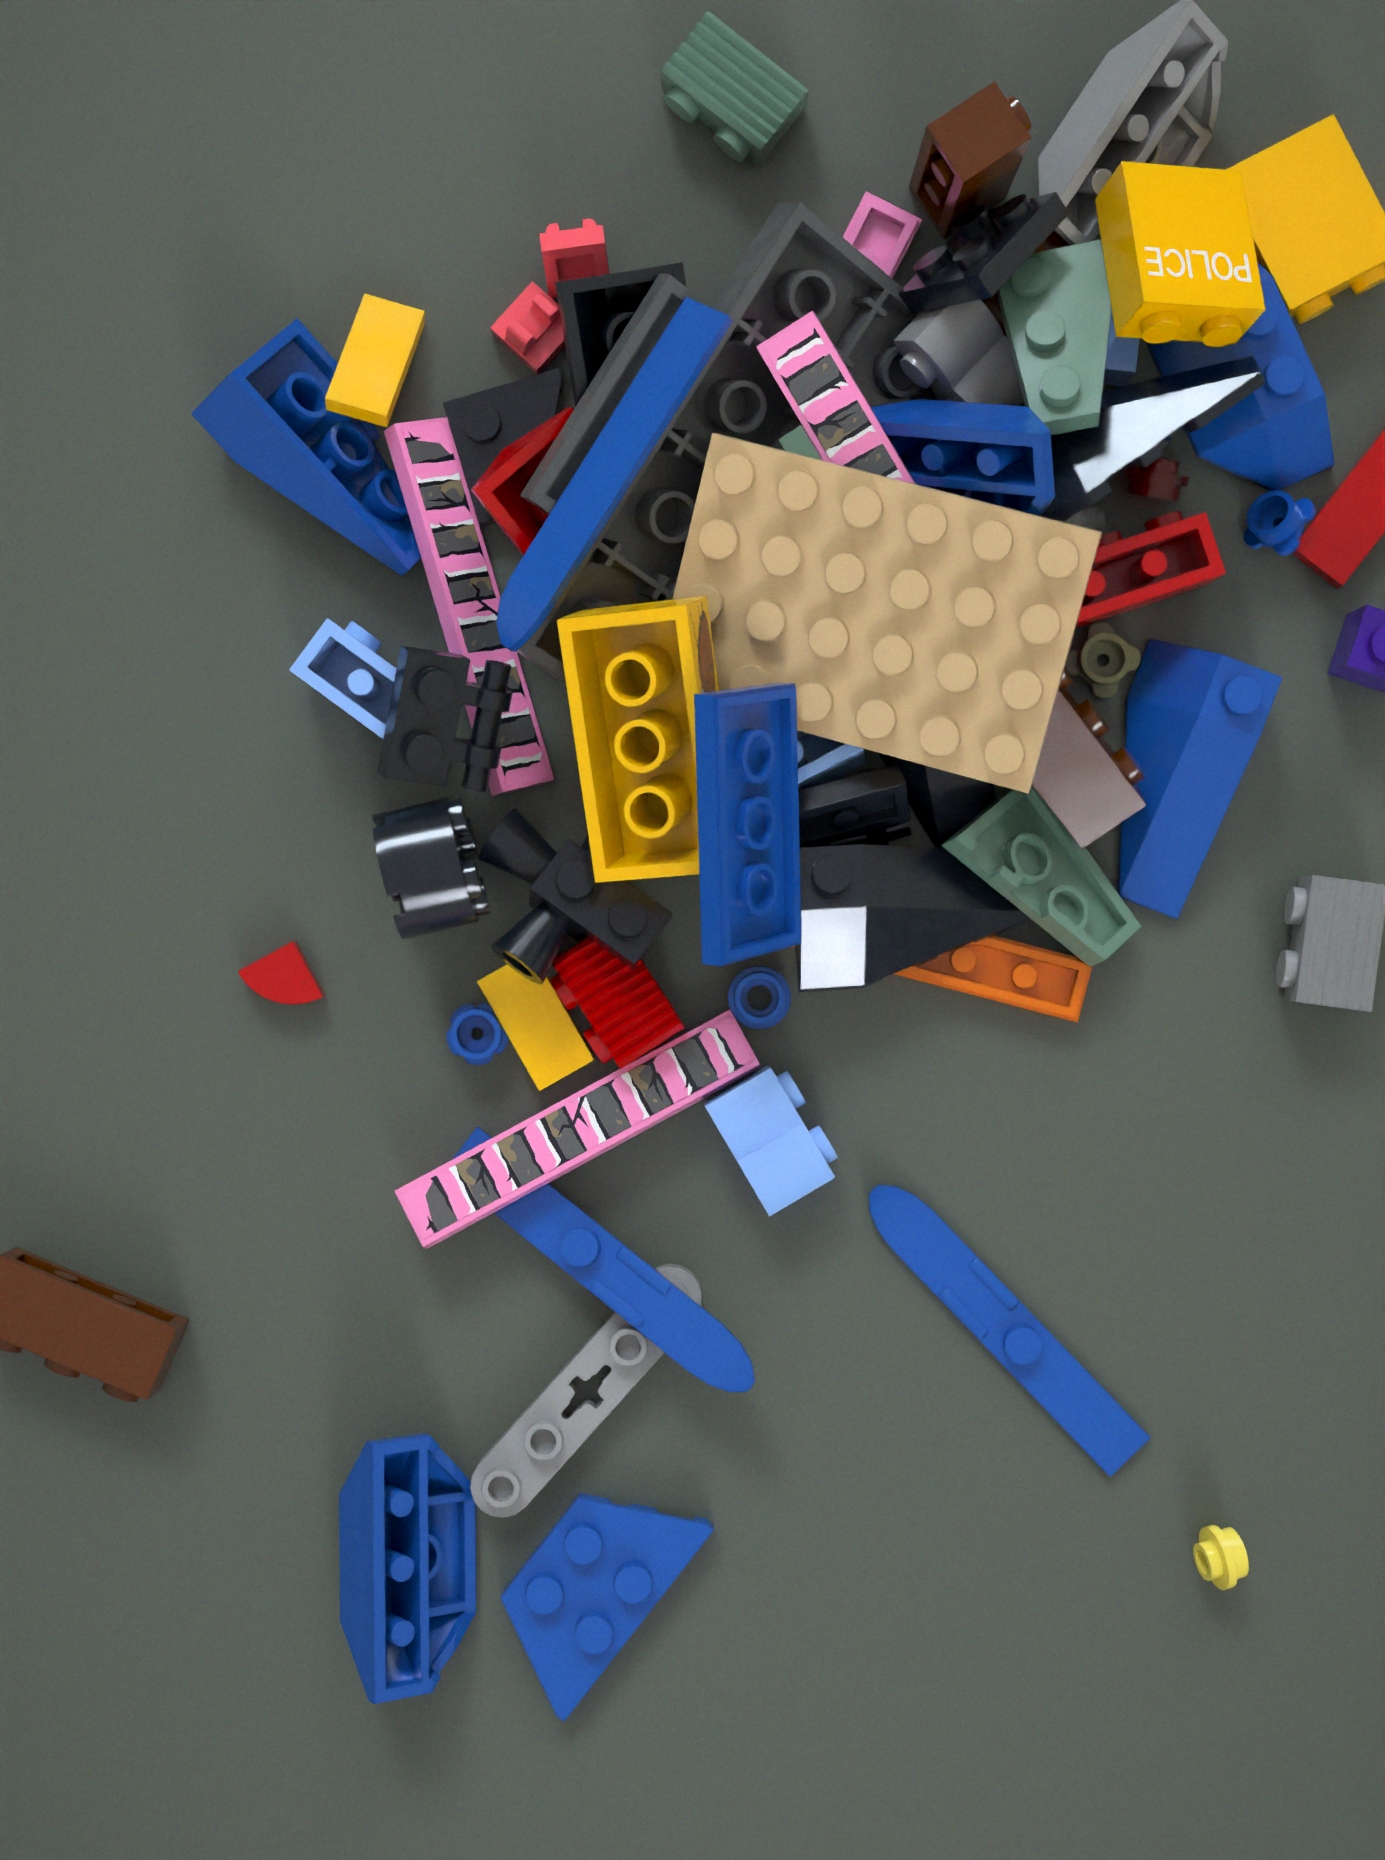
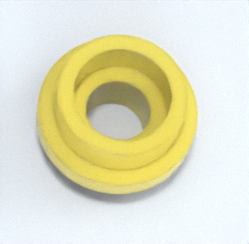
[1193,1525,1249,1590]

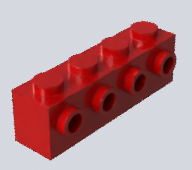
[1076,510,1226,628]

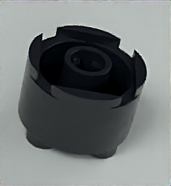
[372,797,491,940]

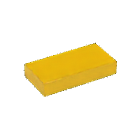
[325,293,425,428]
[477,964,595,1091]

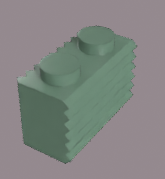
[661,11,809,166]

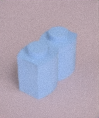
[703,1065,838,1217]

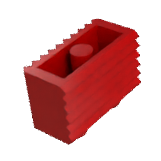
[549,938,685,1069]

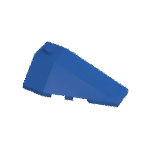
[191,318,421,576]
[1117,639,1283,919]

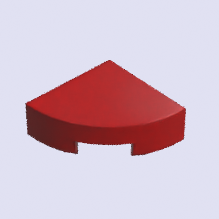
[237,941,326,1004]

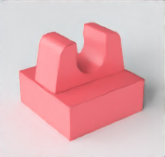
[539,219,609,298]
[490,281,565,374]

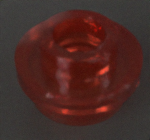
[1125,457,1190,501]

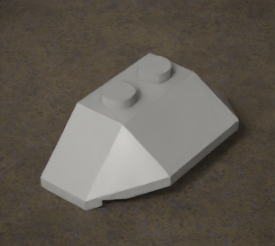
[1038,0,1229,246]

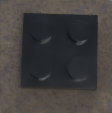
[898,192,1070,314]

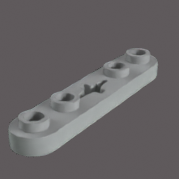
[470,1263,702,1518]

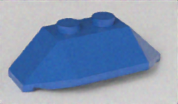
[1145,261,1335,491]
[871,399,1055,516]
[339,1433,476,1704]

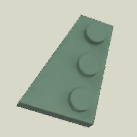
[996,239,1112,435]
[941,785,1141,967]

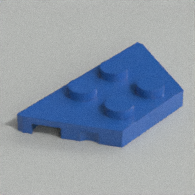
[501,1493,714,1721]

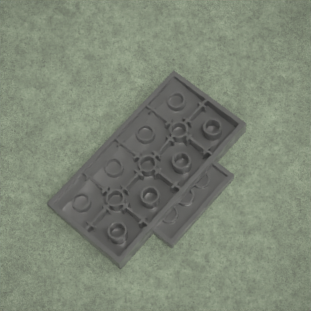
[517,202,937,684]

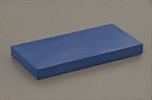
[694,683,802,966]

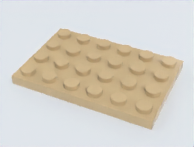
[672,433,1102,794]

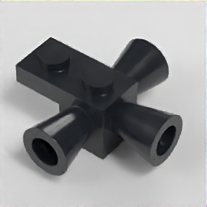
[478,808,673,985]

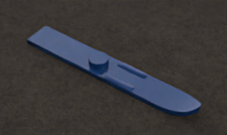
[496,297,733,652]
[453,1127,756,1392]
[868,1184,1151,1477]

